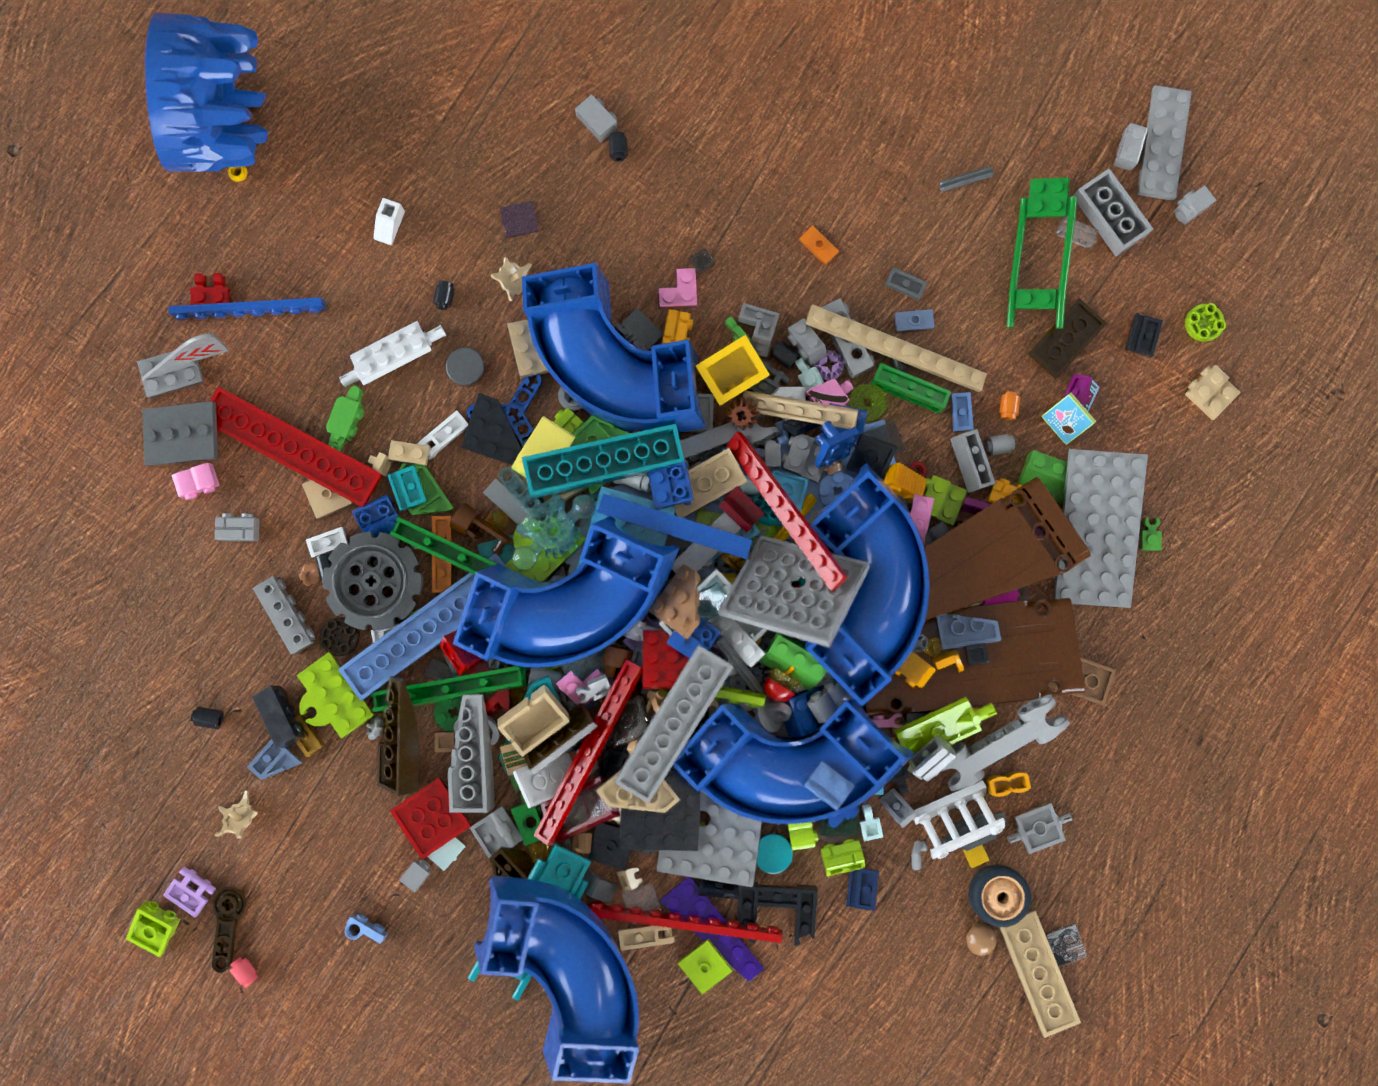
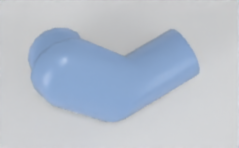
[775,420,790,447]

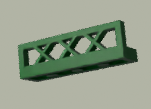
[870,363,951,414]

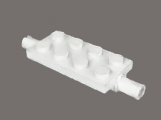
[339,321,446,388]

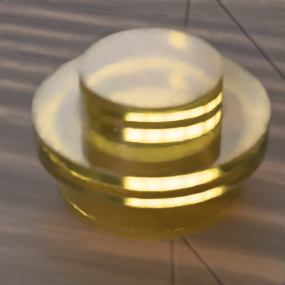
[924,637,942,657]

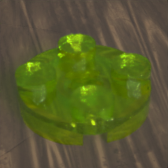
[848,384,887,423]

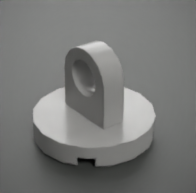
[753,694,792,733]

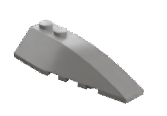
[448,694,495,813]

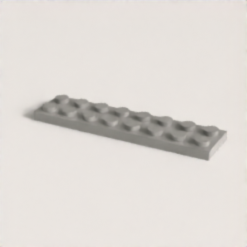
[614,645,734,803]

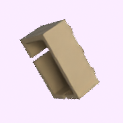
[497,684,570,757]

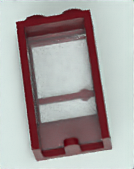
[541,777,621,843]

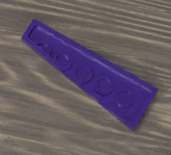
[660,877,764,981]

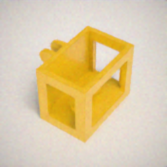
[696,335,770,405]

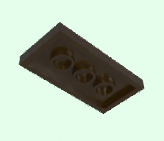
[1028,298,1108,379]
[524,703,597,775]

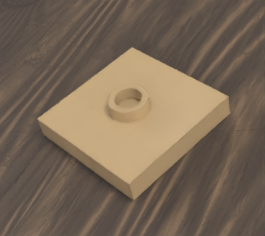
[302,480,353,519]

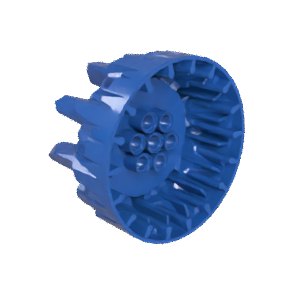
[145,12,268,172]

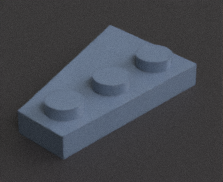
[935,614,1001,651]

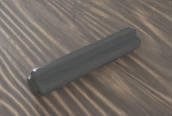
[939,166,994,192]

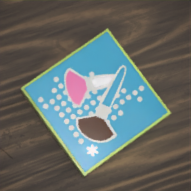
[1041,393,1096,445]

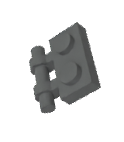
[748,360,790,395]

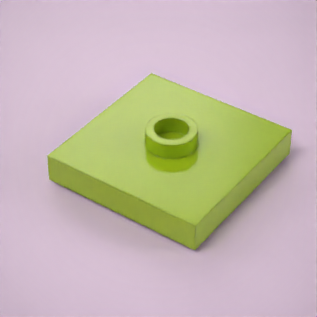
[677,938,733,994]

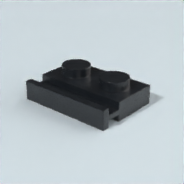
[1125,313,1163,358]

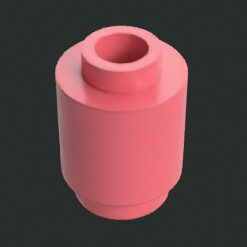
[229,957,259,988]

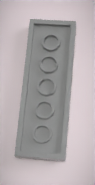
[1137,85,1192,201]

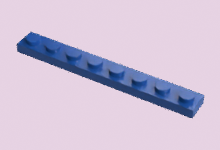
[169,297,326,321]

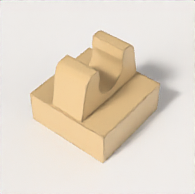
[367,452,393,477]
[617,868,643,891]

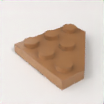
[649,564,700,640]

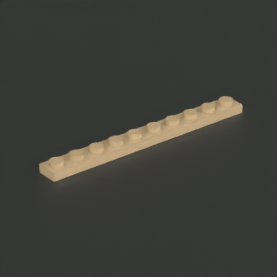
[805,304,987,392]

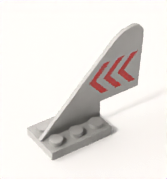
[137,333,229,399]

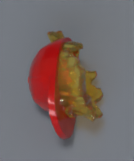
[764,667,802,702]

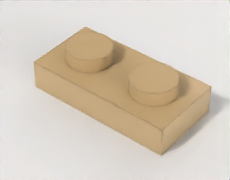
[388,440,430,466]

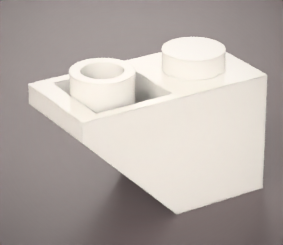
[374,198,405,246]

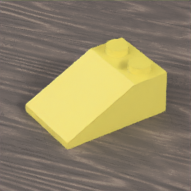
[511,416,576,478]

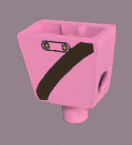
[805,379,854,406]

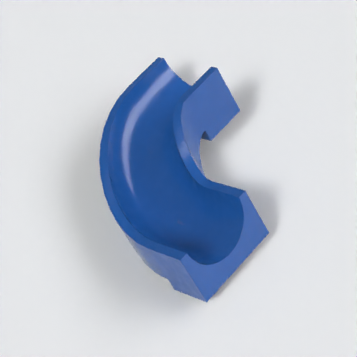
[522,263,706,433]
[806,463,929,706]
[453,517,679,667]
[673,699,914,824]
[474,876,639,1083]

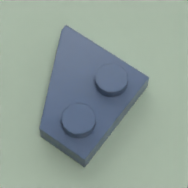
[247,739,303,780]

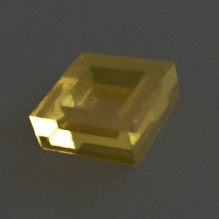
[527,840,551,864]

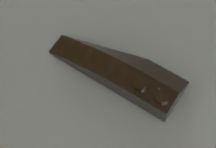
[377,676,420,796]

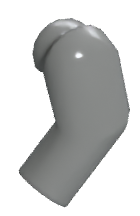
[911,840,927,870]

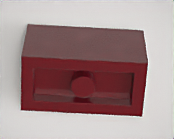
[719,486,765,533]

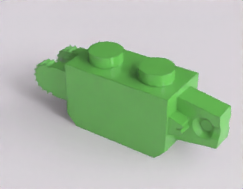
[326,385,364,452]

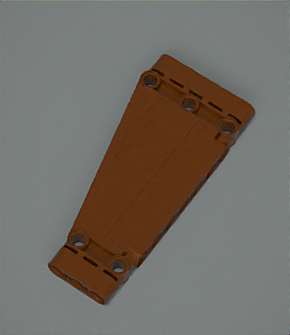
[924,477,1091,620]

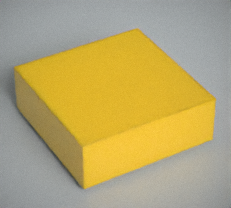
[962,845,989,868]

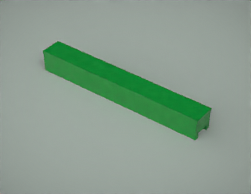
[390,517,497,575]
[371,666,527,713]

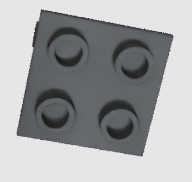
[615,308,664,351]

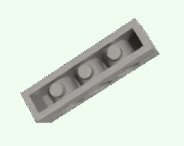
[821,298,875,379]

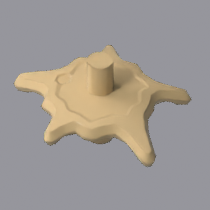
[491,257,532,301]
[214,790,258,839]

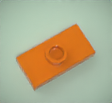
[799,225,839,266]

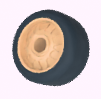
[968,864,1031,927]

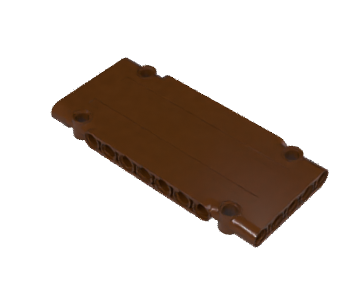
[865,598,1085,717]

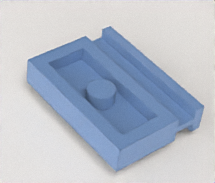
[804,762,854,810]

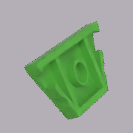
[399,463,455,516]

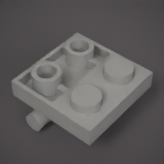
[470,806,522,858]

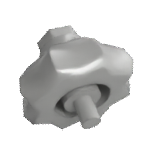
[366,716,384,740]

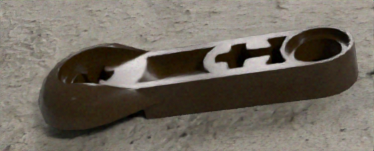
[212,887,246,973]

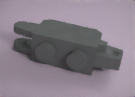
[940,811,1008,851]

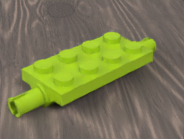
[894,697,997,755]

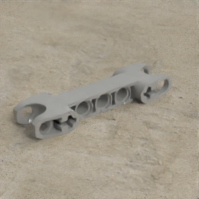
[680,411,779,468]
[941,695,1070,791]

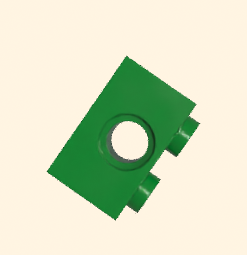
[511,802,542,846]

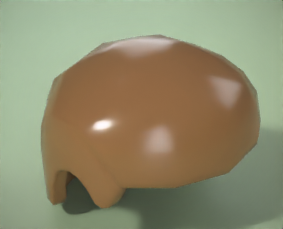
[966,923,996,956]

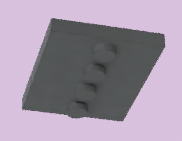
[143,401,218,466]

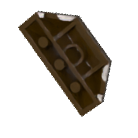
[489,846,536,879]

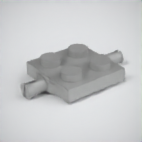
[1007,803,1072,854]

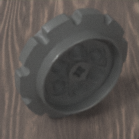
[322,532,423,630]

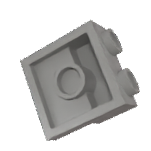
[781,434,825,483]

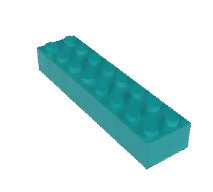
[522,424,685,499]

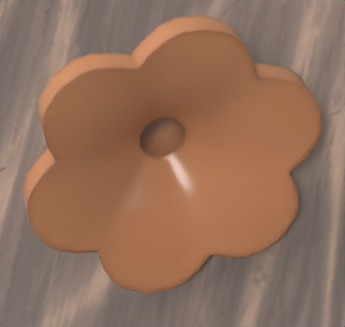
[299,562,319,586]

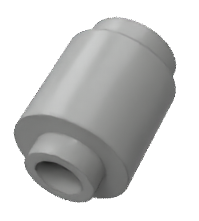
[985,434,1015,456]

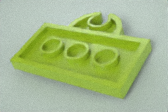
[505,512,586,582]
[297,652,375,739]

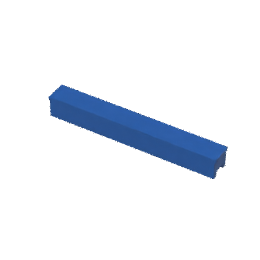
[596,493,753,560]

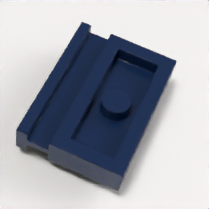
[846,868,880,911]

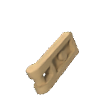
[618,925,675,951]

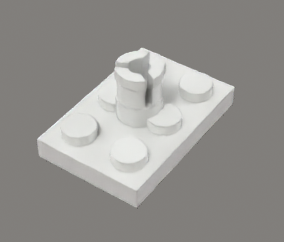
[513,753,572,808]

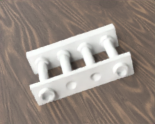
[913,780,1005,859]

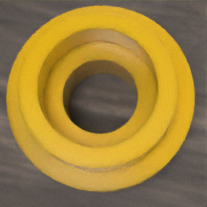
[228,166,248,182]

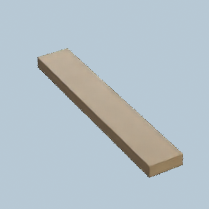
[742,390,859,429]

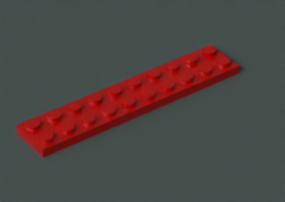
[210,387,383,507]

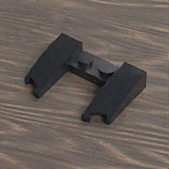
[736,882,818,946]

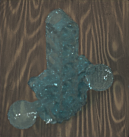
[498,467,596,570]

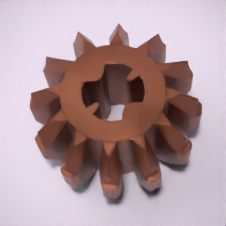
[727,397,760,431]

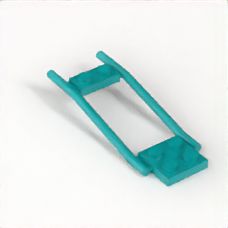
[468,844,591,1001]

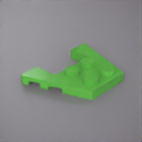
[571,415,630,495]

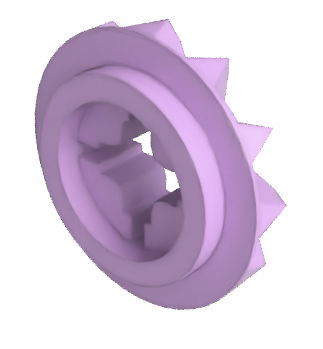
[814,350,844,380]

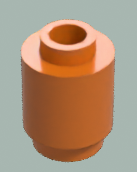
[999,391,1021,421]

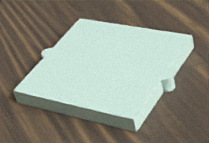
[427,837,466,871]

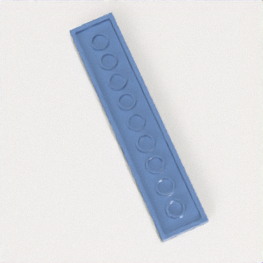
[338,554,506,701]

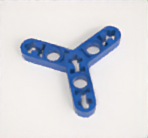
[467,374,542,447]

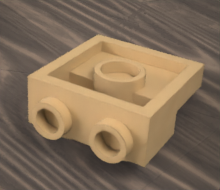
[1185,365,1241,420]

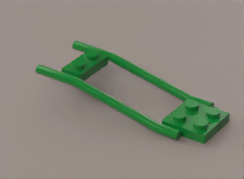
[1006,177,1077,329]

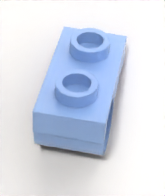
[345,913,388,943]

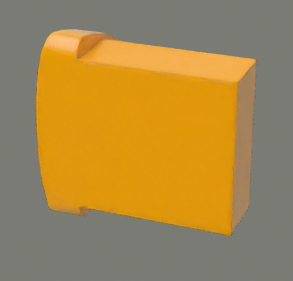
[931,649,964,672]

